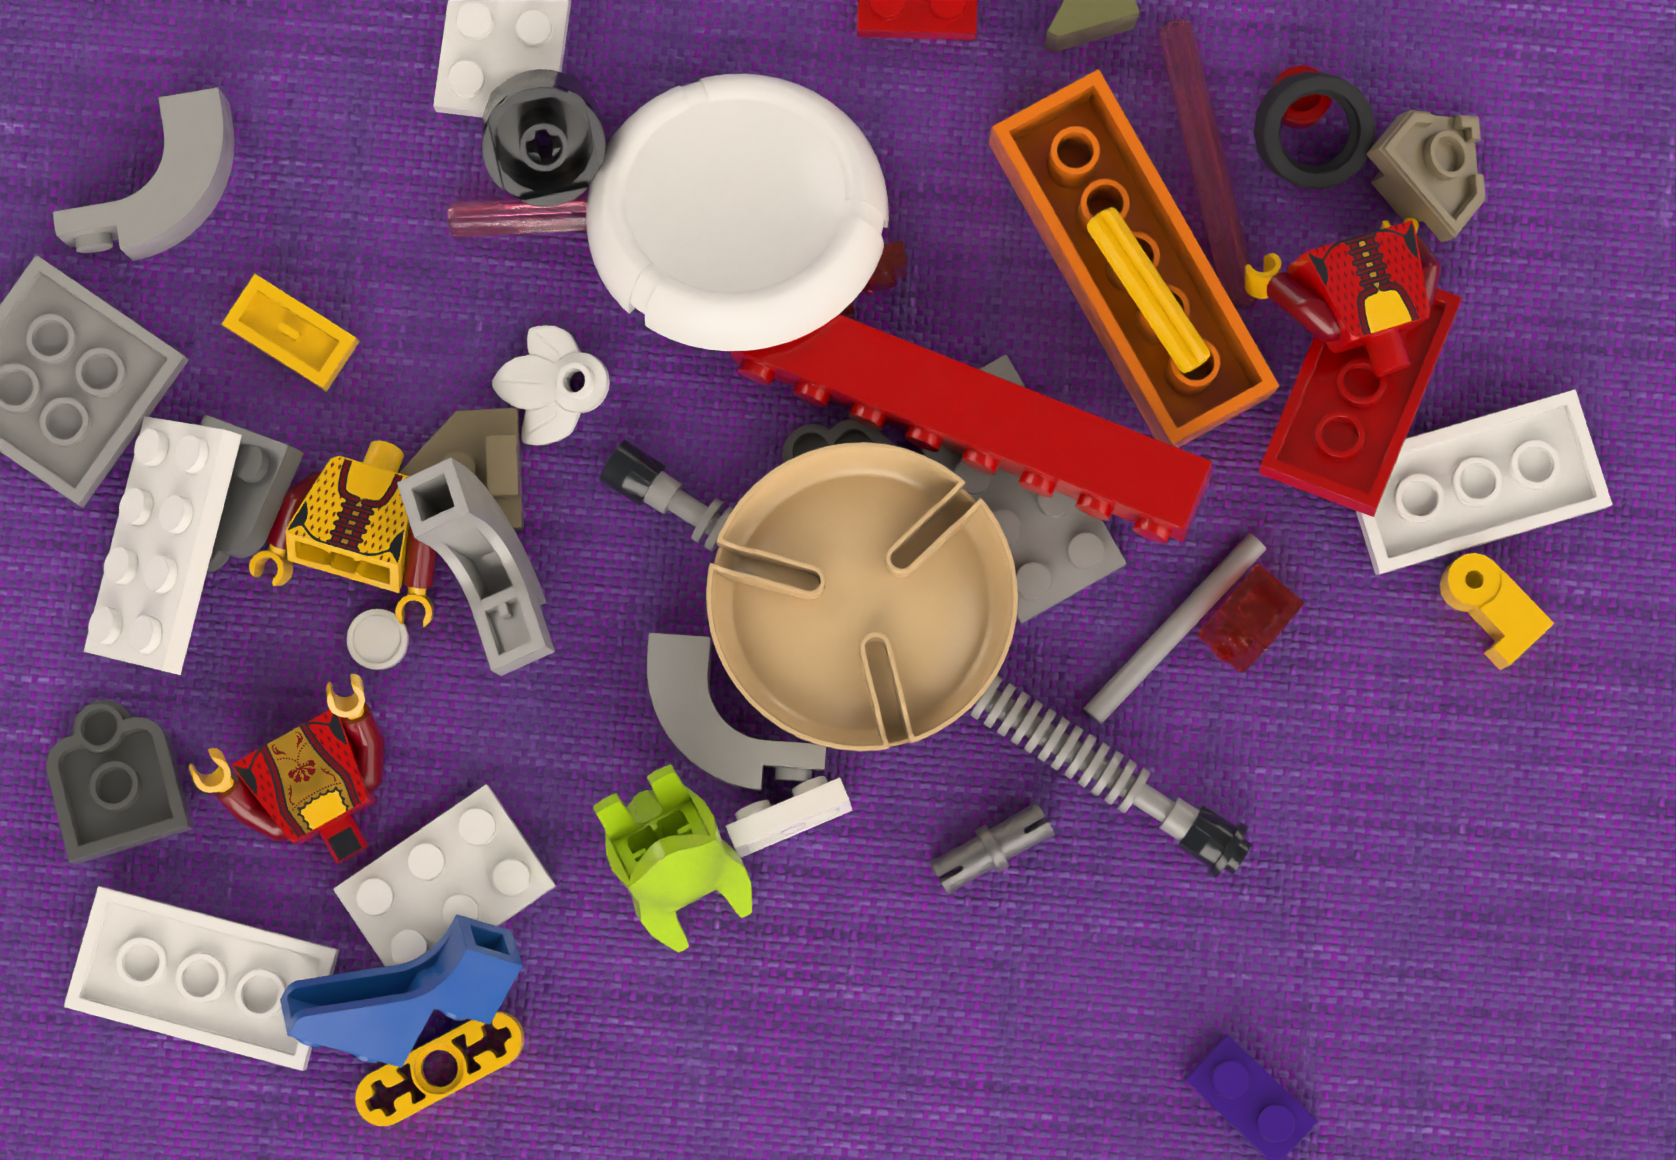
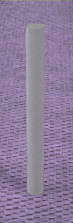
[1083,533,1266,725]

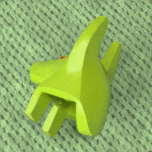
[593,764,752,953]

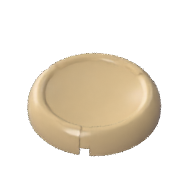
[706,442,1018,751]

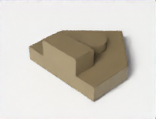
[1366,110,1486,243]
[399,408,524,531]

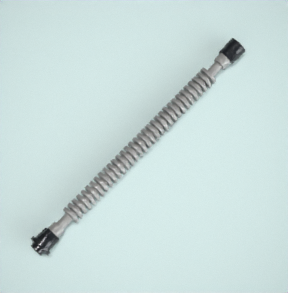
[599,440,1252,878]

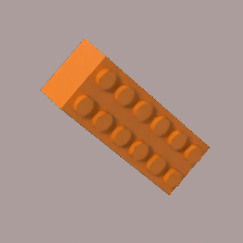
[988,69,1279,448]

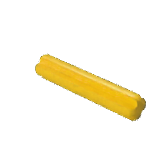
[1087,207,1210,373]

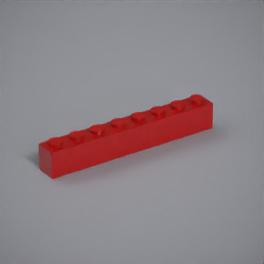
[729,314,1212,544]

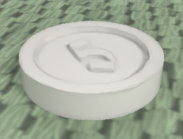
[347,609,409,670]

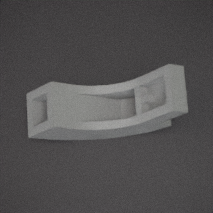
[52,87,235,261]
[397,457,555,676]
[647,633,826,792]

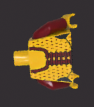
[249,440,437,627]

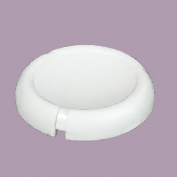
[586,74,889,351]

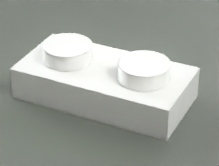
[726,776,853,858]

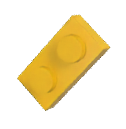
[222,274,359,392]

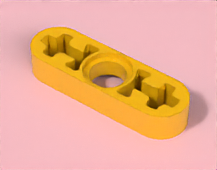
[355,1011,524,1126]

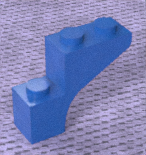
[280,914,523,1067]

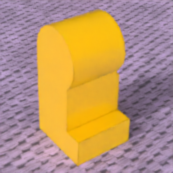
[1439,553,1555,670]

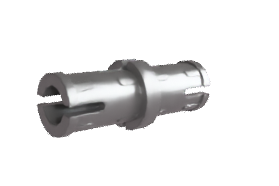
[929,801,1055,896]

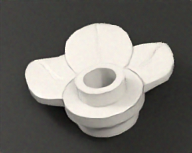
[492,325,610,446]

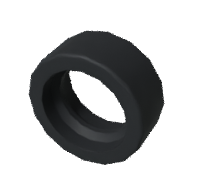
[1253,71,1376,189]

